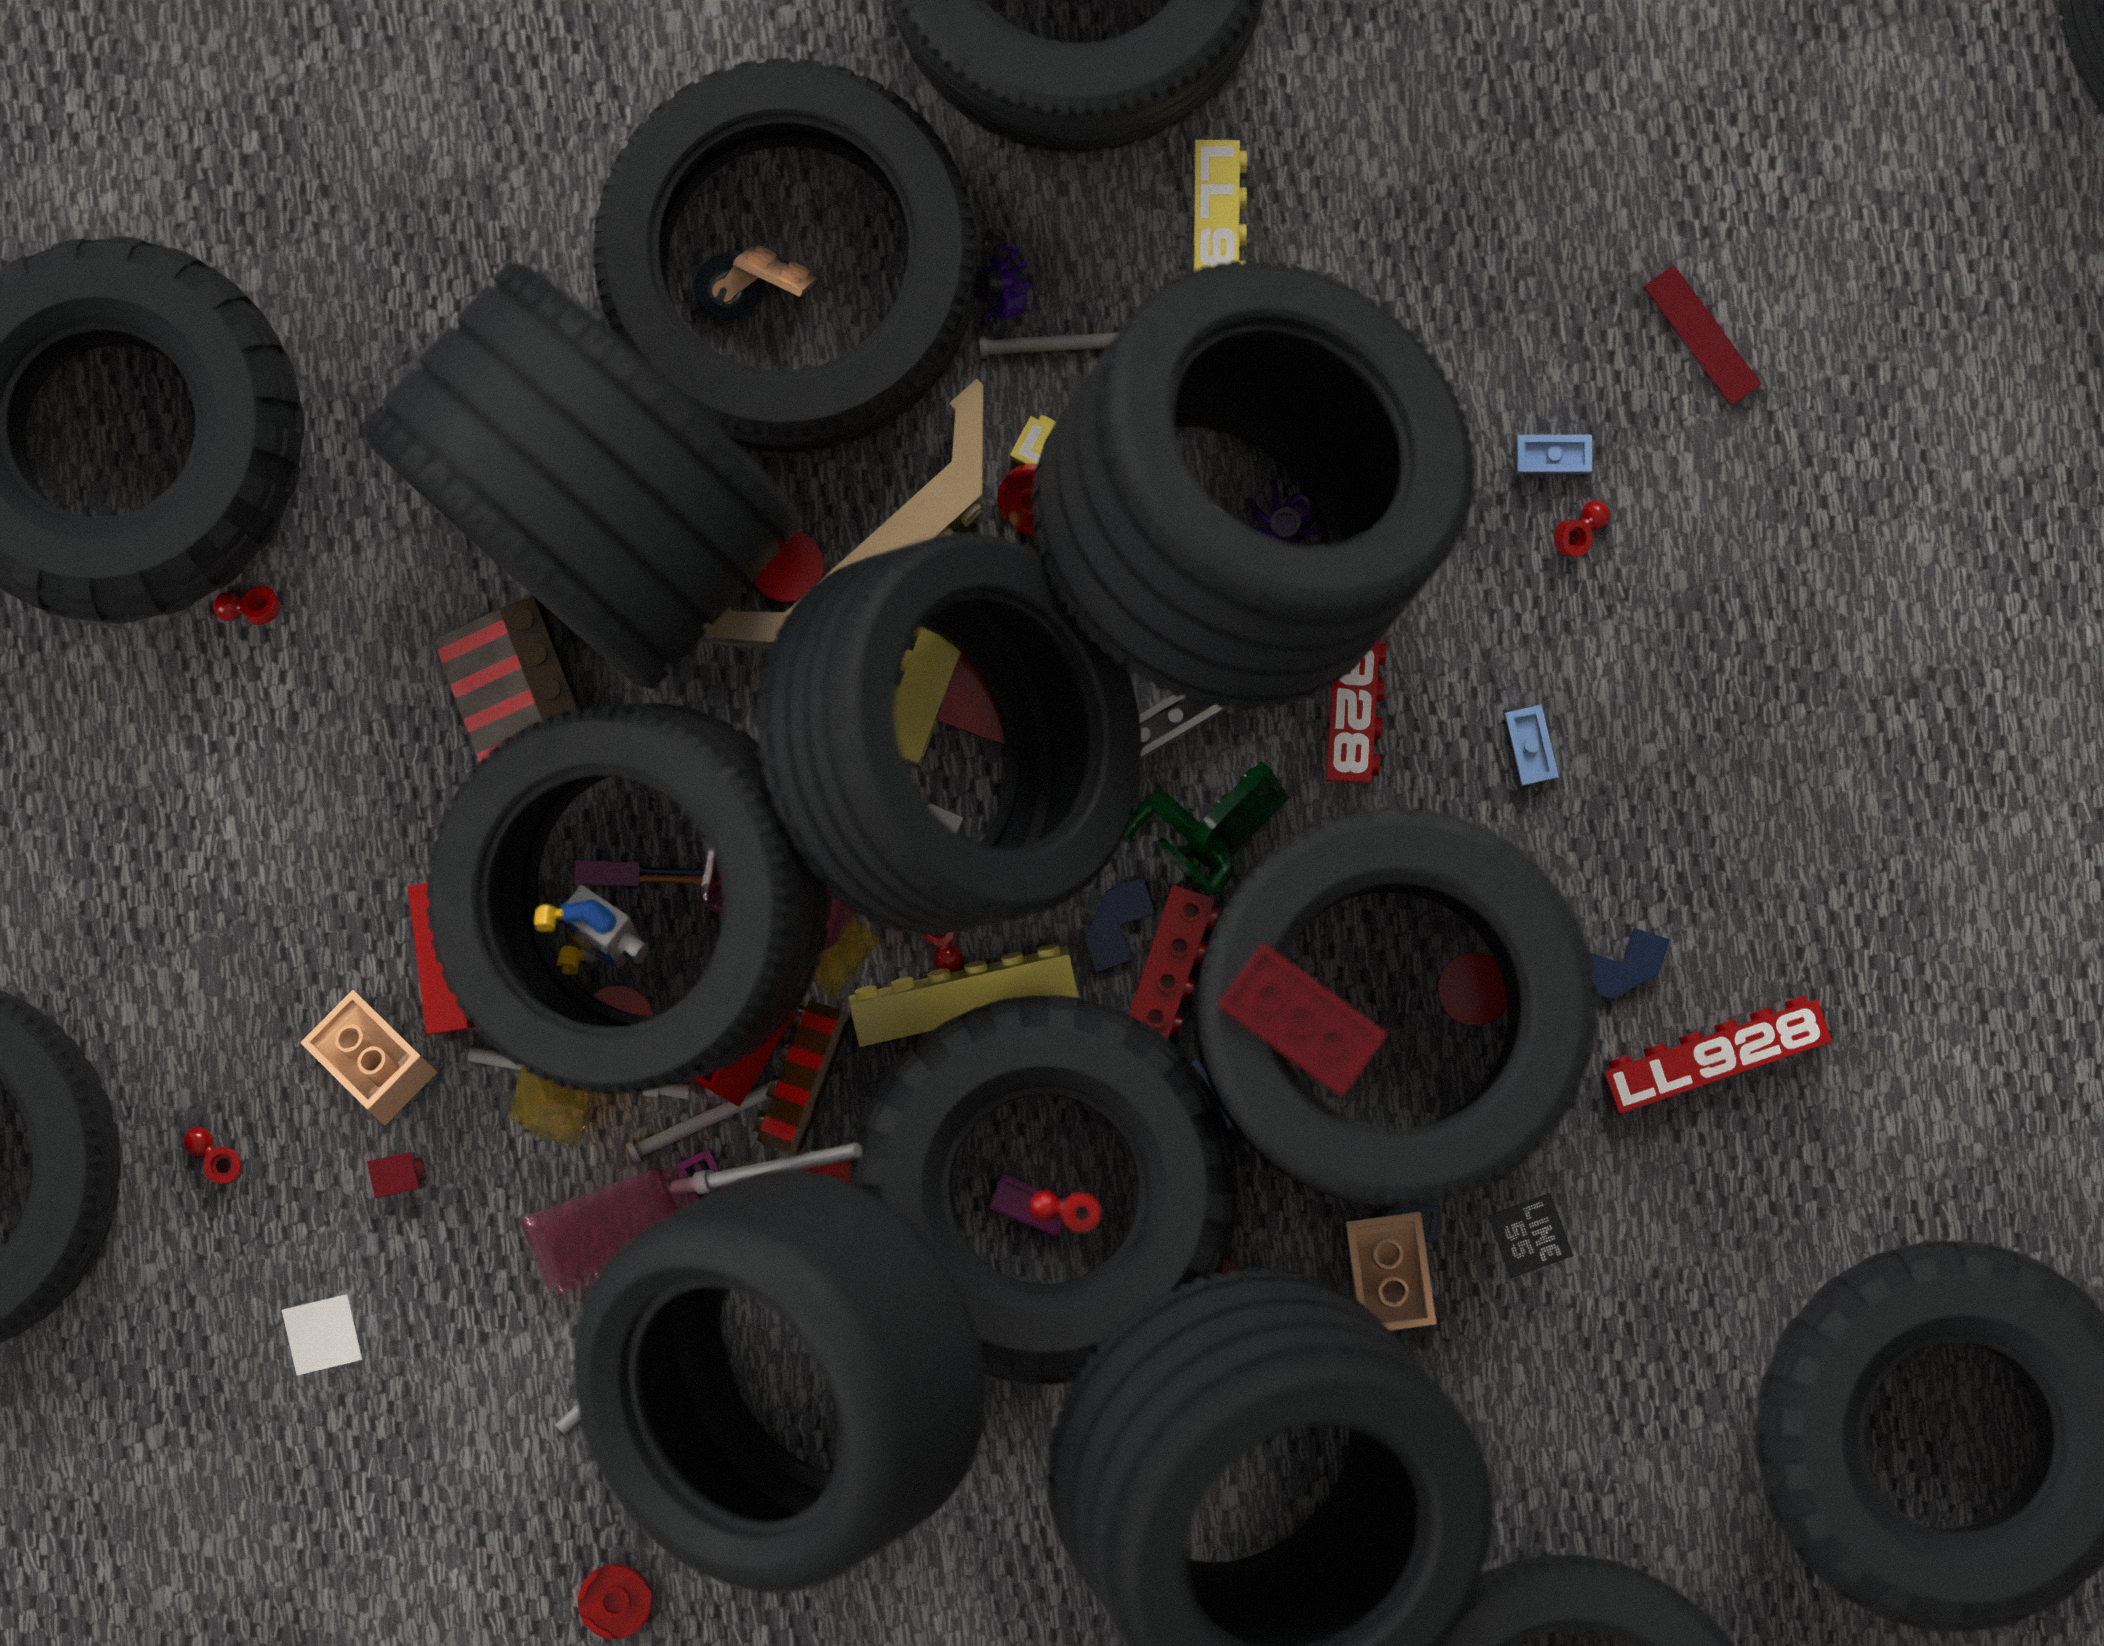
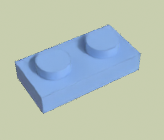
[1516,435,1592,474]
[1504,705,1559,786]

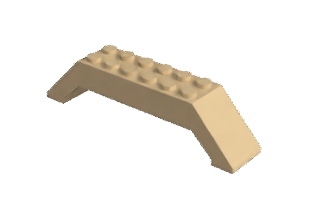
[702,379,984,648]

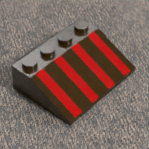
[433,596,579,761]
[753,1000,852,1156]

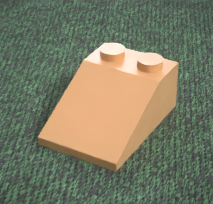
[300,990,438,1126]
[1346,1212,1436,1331]

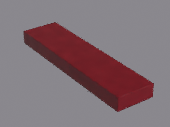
[1643,265,1761,407]

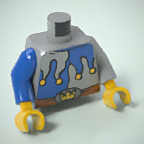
[534,885,649,975]

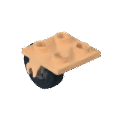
[694,246,817,321]

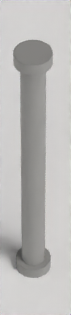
[979,333,1118,359]
[626,1082,770,1164]

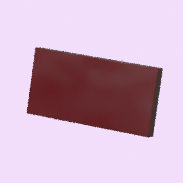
[1216,942,1388,1097]

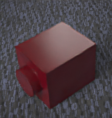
[367,1152,427,1198]

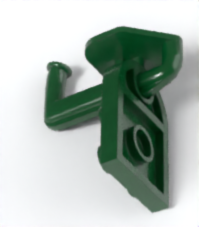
[1122,761,1289,896]

